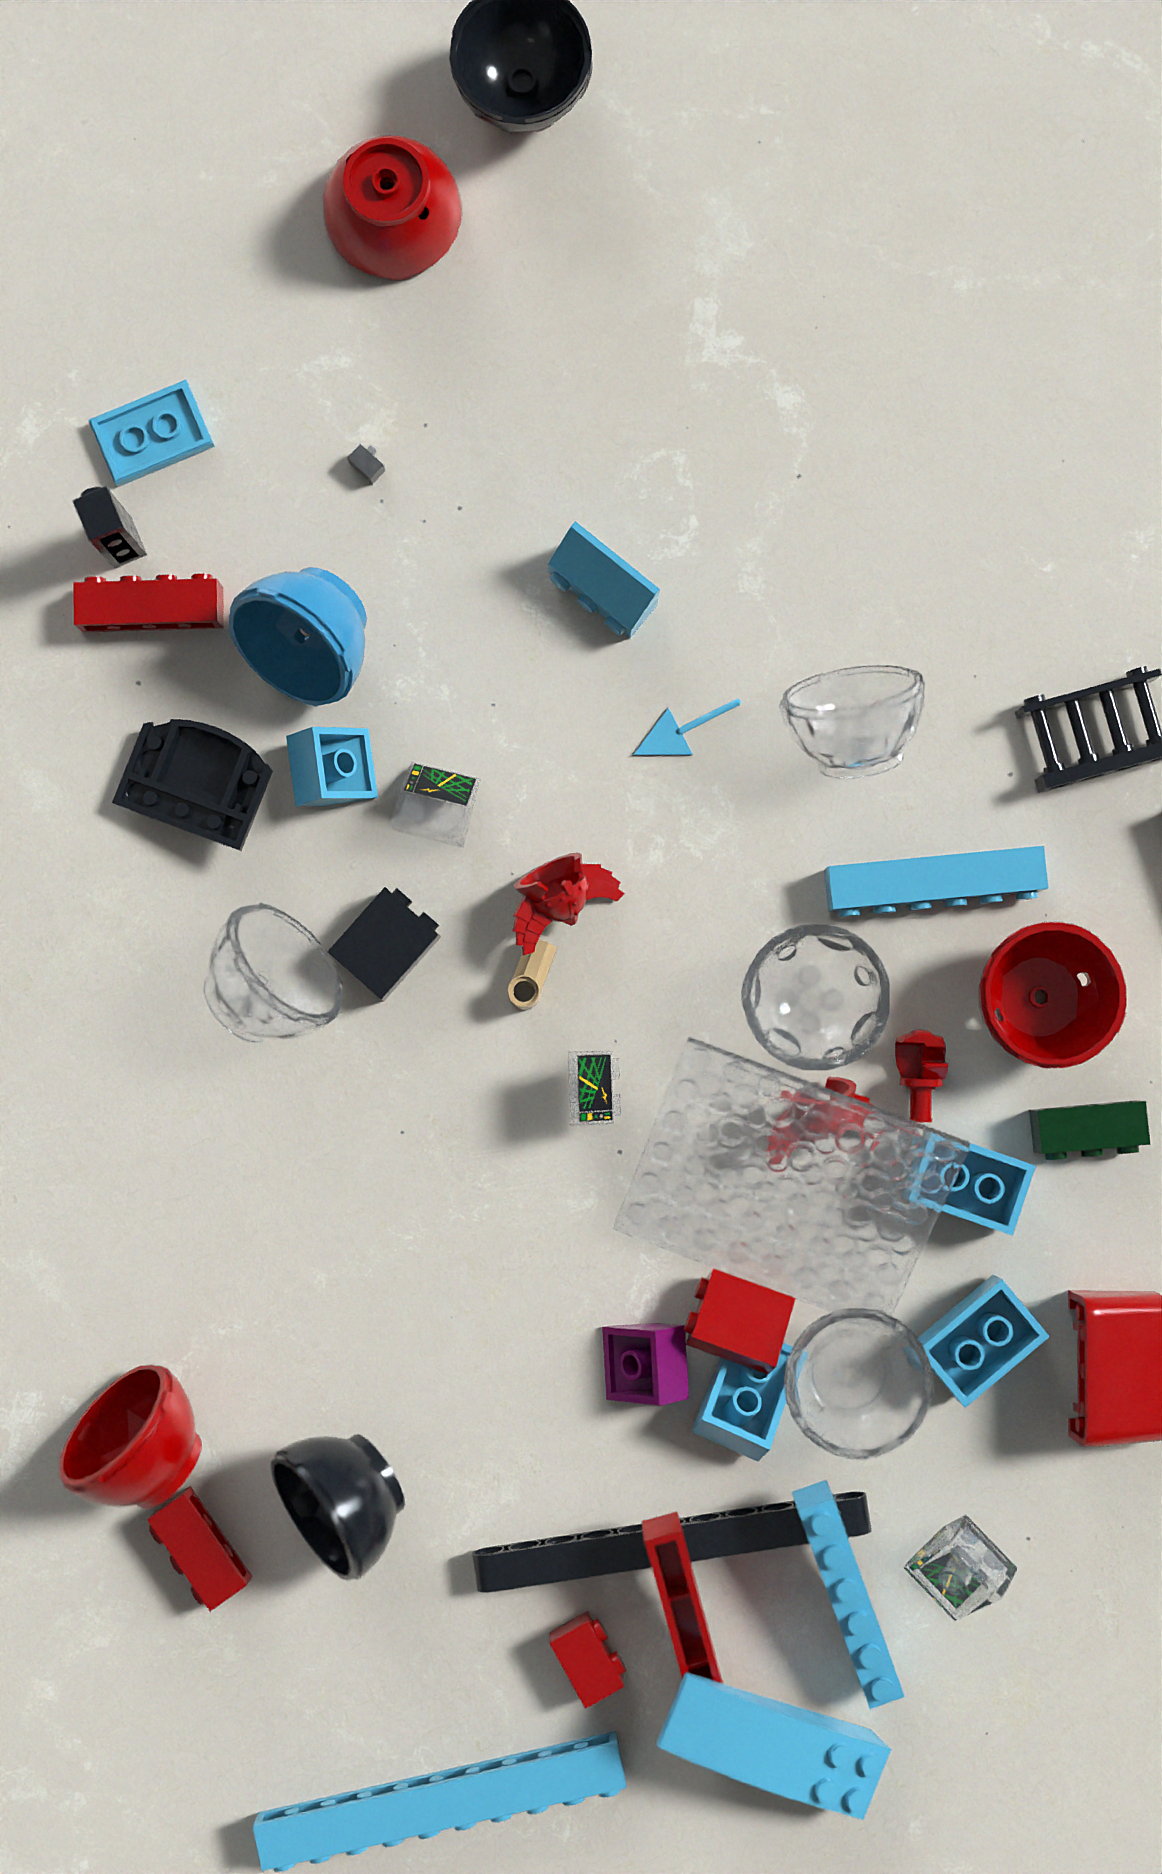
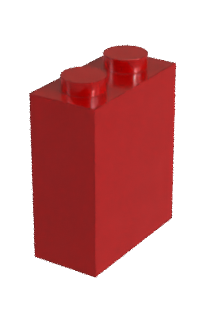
[683,1268,796,1375]

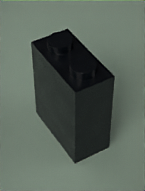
[327,887,441,1001]

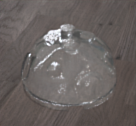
[741,924,890,1071]

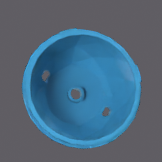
[228,567,367,707]

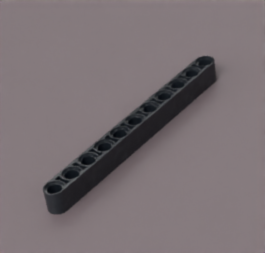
[472,1491,872,1593]

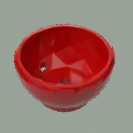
[323,135,462,280]
[978,922,1127,1068]
[59,1365,202,1509]

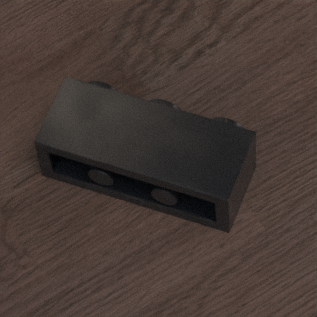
[72,486,147,568]

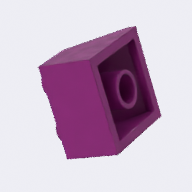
[602,1323,689,1406]

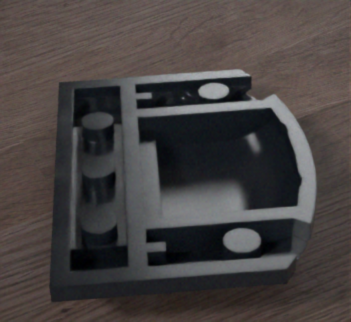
[112,719,273,851]

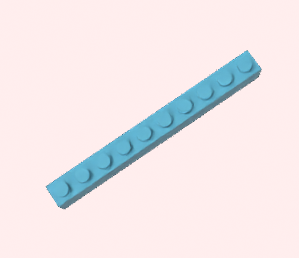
[253,1731,627,1872]

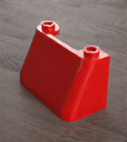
[1068,1290,1162,1447]

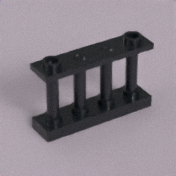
[1015,666,1162,793]

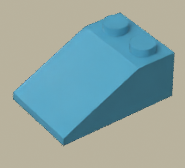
[691,1343,803,1462]

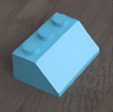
[548,521,660,638]

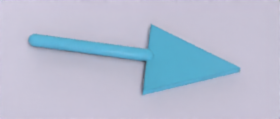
[634,699,741,755]

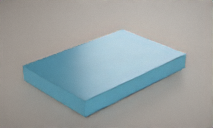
[88,380,215,487]

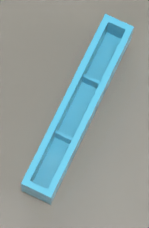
[824,846,1049,917]
[792,1479,905,1709]

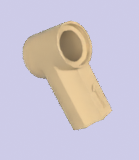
[508,939,558,1010]

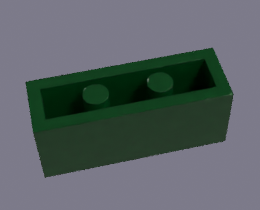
[1029,1100,1151,1160]

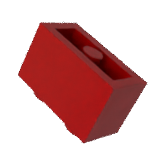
[549,1611,627,1709]

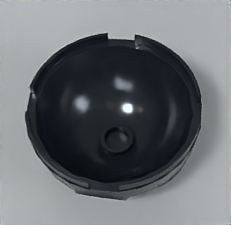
[449,0,593,133]

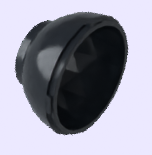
[271,1434,405,1581]

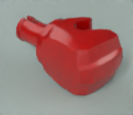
[895,1029,948,1123]

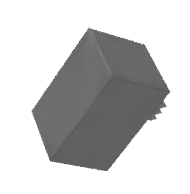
[347,444,386,484]

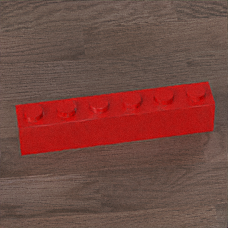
[642,1511,724,1684]

